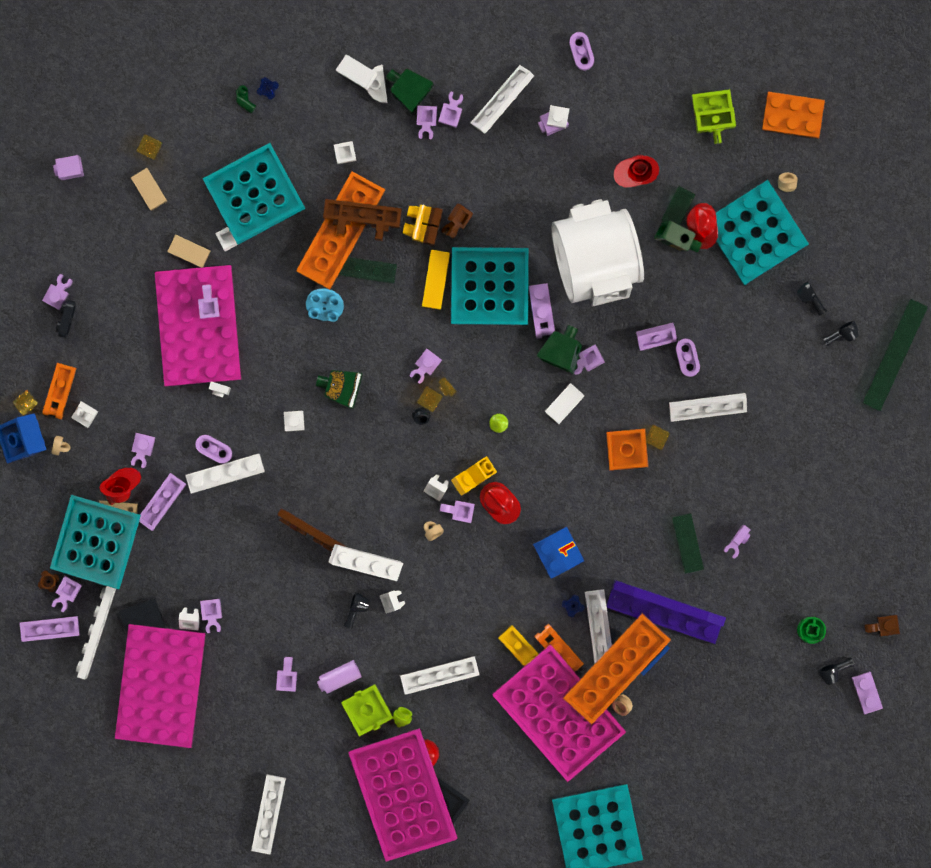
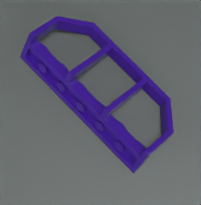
[606,580,726,644]

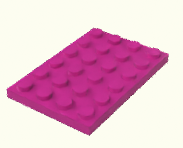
[155,265,241,386]
[115,624,206,748]
[492,644,626,782]
[348,728,458,861]

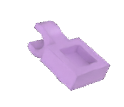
[198,285,220,319]
[440,500,475,523]
[724,525,750,558]
[276,657,297,692]

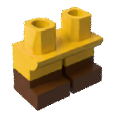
[403,205,443,246]

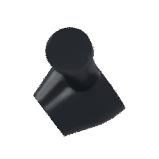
[797,281,827,316]
[823,320,859,346]
[344,592,369,629]
[818,657,855,685]

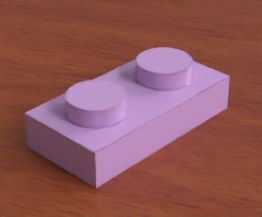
[636,323,677,351]
[851,671,883,714]

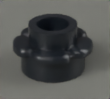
[412,407,431,425]

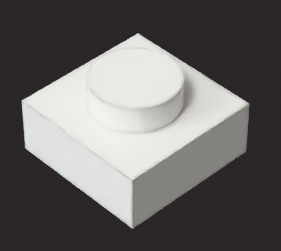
[547,105,569,129]
[334,141,356,164]
[209,382,231,397]
[284,411,305,431]

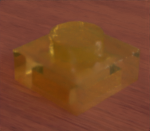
[137,134,163,160]
[438,377,457,397]
[417,386,443,412]
[13,390,38,416]
[646,425,670,450]

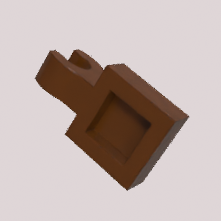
[441,203,473,239]
[864,615,900,636]

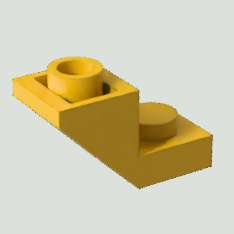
[451,456,497,496]

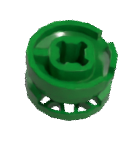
[797,617,826,644]

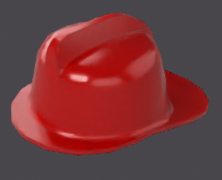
[614,155,659,188]
[686,203,718,249]
[99,468,141,505]
[480,482,521,524]

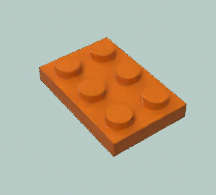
[762,92,825,139]

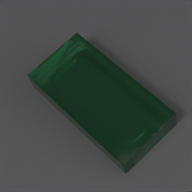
[661,186,696,225]

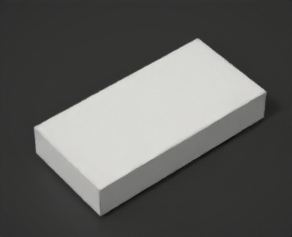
[336,55,378,90]
[545,383,584,424]

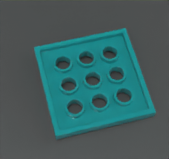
[203,143,305,244]
[716,180,809,285]
[451,247,529,325]
[50,495,141,589]
[552,784,643,868]

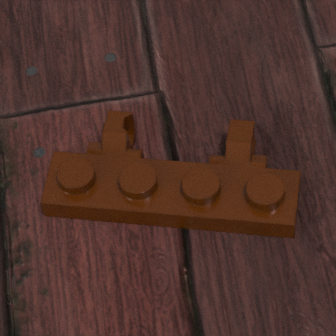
[323,199,402,241]
[277,508,349,551]

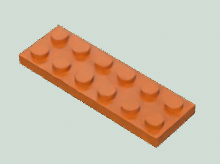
[296,171,385,290]
[563,613,671,724]

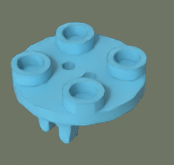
[306,289,344,322]

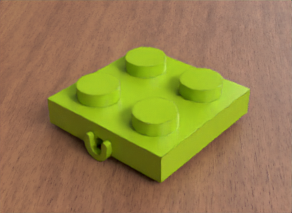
[341,684,393,737]

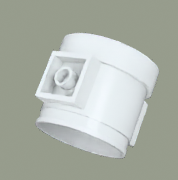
[552,199,644,307]

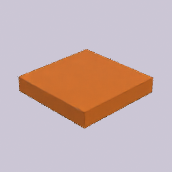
[606,429,648,470]

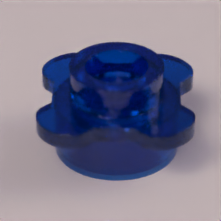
[257,77,279,99]
[562,595,585,617]

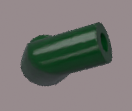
[236,85,256,113]

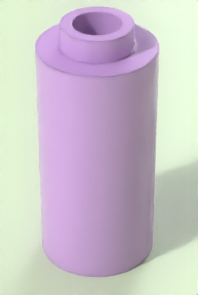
[317,660,362,694]

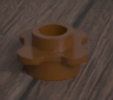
[38,571,60,592]

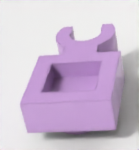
[438,91,463,128]
[417,105,437,139]
[42,274,72,310]
[574,345,605,375]
[410,349,442,384]
[131,433,155,468]
[52,576,82,612]
[200,599,222,633]

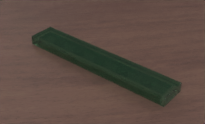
[862,299,928,411]

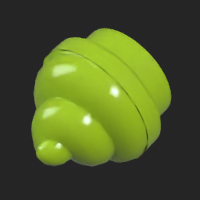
[489,414,508,433]
[393,707,412,727]

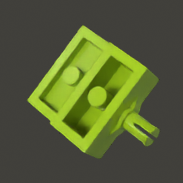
[692,89,736,144]

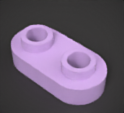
[569,32,594,71]
[676,339,700,377]
[196,435,232,463]

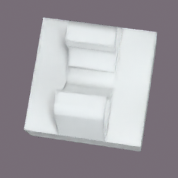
[71,401,98,428]
[423,475,448,501]
[380,590,405,614]
[179,607,199,631]

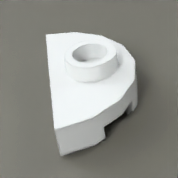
[367,65,388,103]

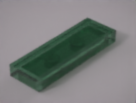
[339,257,397,284]
[672,513,704,574]

